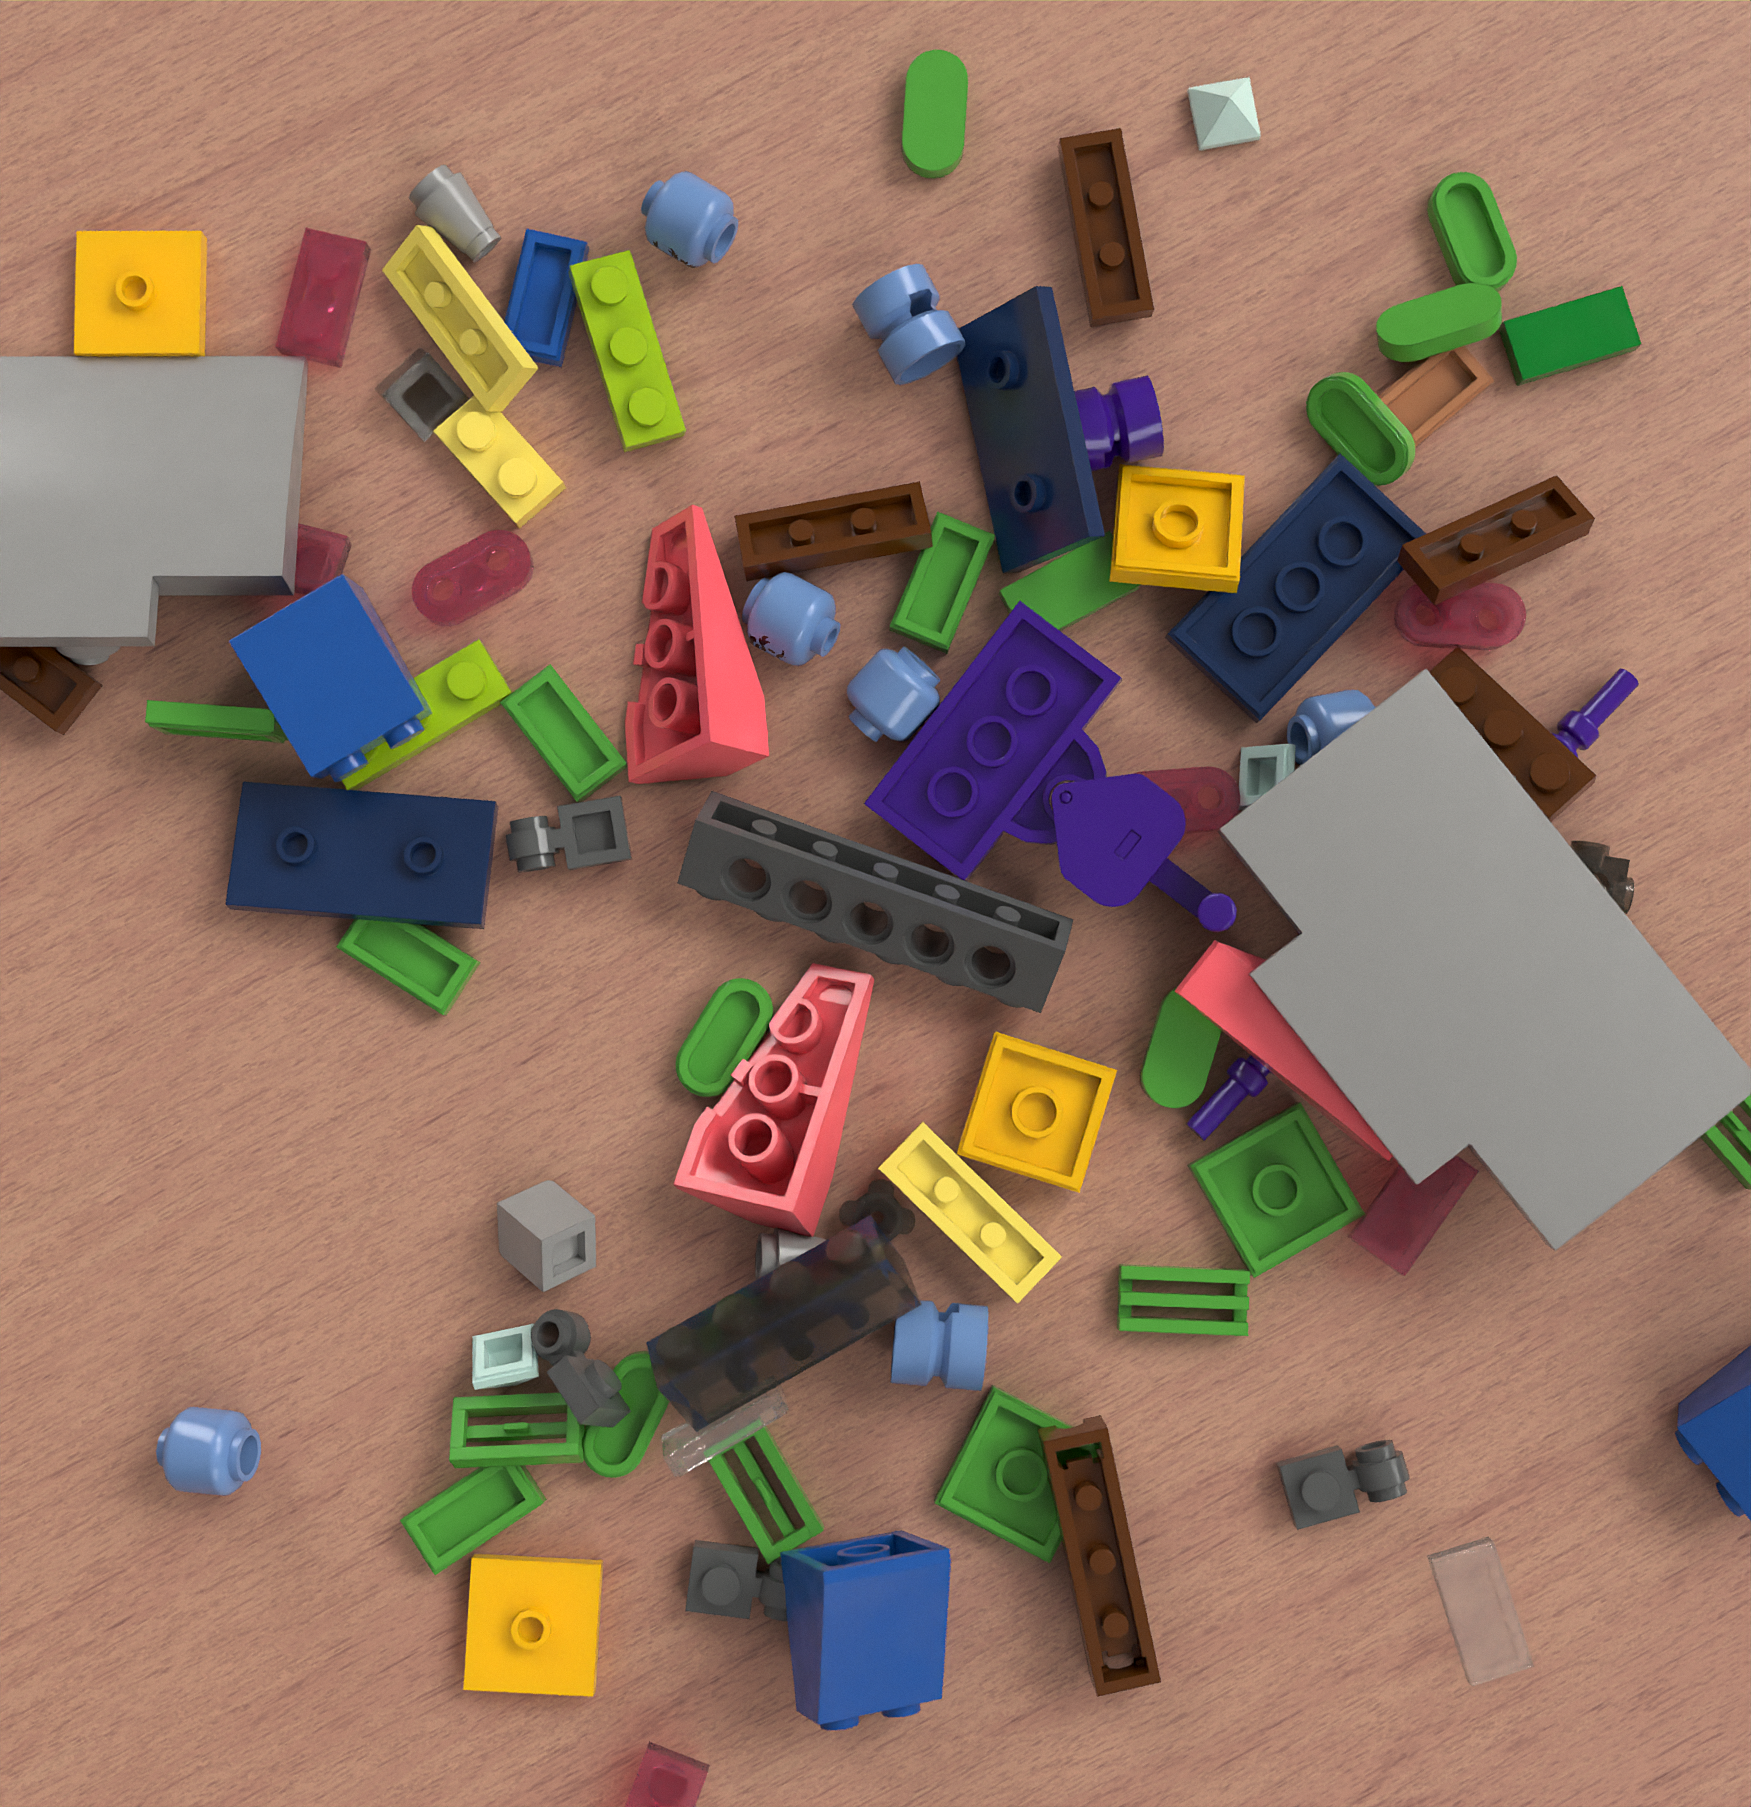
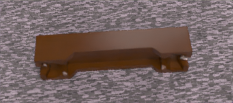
[1038,1415,1161,1697]

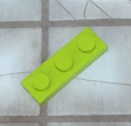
[568,250,686,453]
[342,639,513,790]

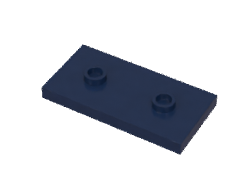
[957,286,1105,573]
[1165,454,1426,724]
[225,782,498,929]

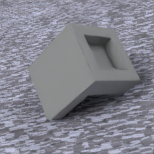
[497,1180,596,1292]

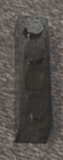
[646,1215,921,1432]

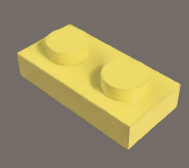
[433,395,566,529]

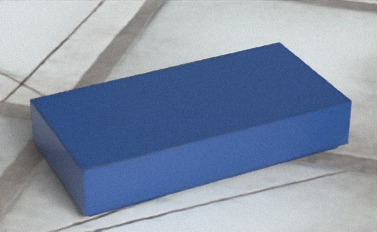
[504,228,589,367]

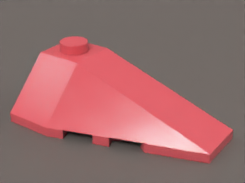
[625,505,769,784]
[1175,940,1392,1161]
[674,963,874,1237]

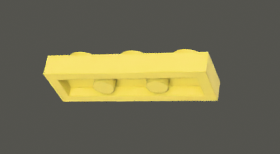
[382,225,539,412]
[878,1121,1062,1304]

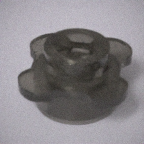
[839,1179,915,1256]

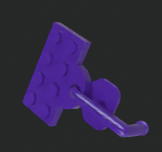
[864,601,1237,932]

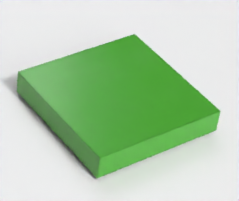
[1188,1102,1365,1278]
[934,1385,1099,1563]

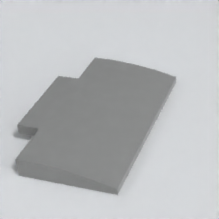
[0,356,308,647]
[1218,669,1751,1251]

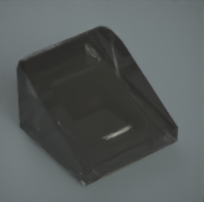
[375,348,469,442]

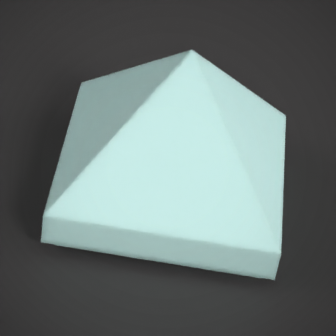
[1187,77,1261,151]
[1238,744,1296,811]
[472,1324,539,1390]

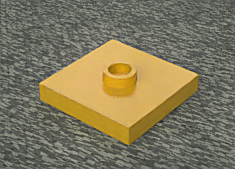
[74,231,207,356]
[1109,464,1245,593]
[956,1031,1117,1193]
[463,1554,603,1697]

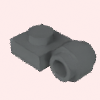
[505,796,632,873]
[531,1309,631,1428]
[1276,1440,1410,1530]
[685,1540,787,1621]

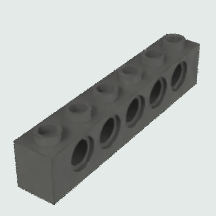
[677,791,1074,1013]

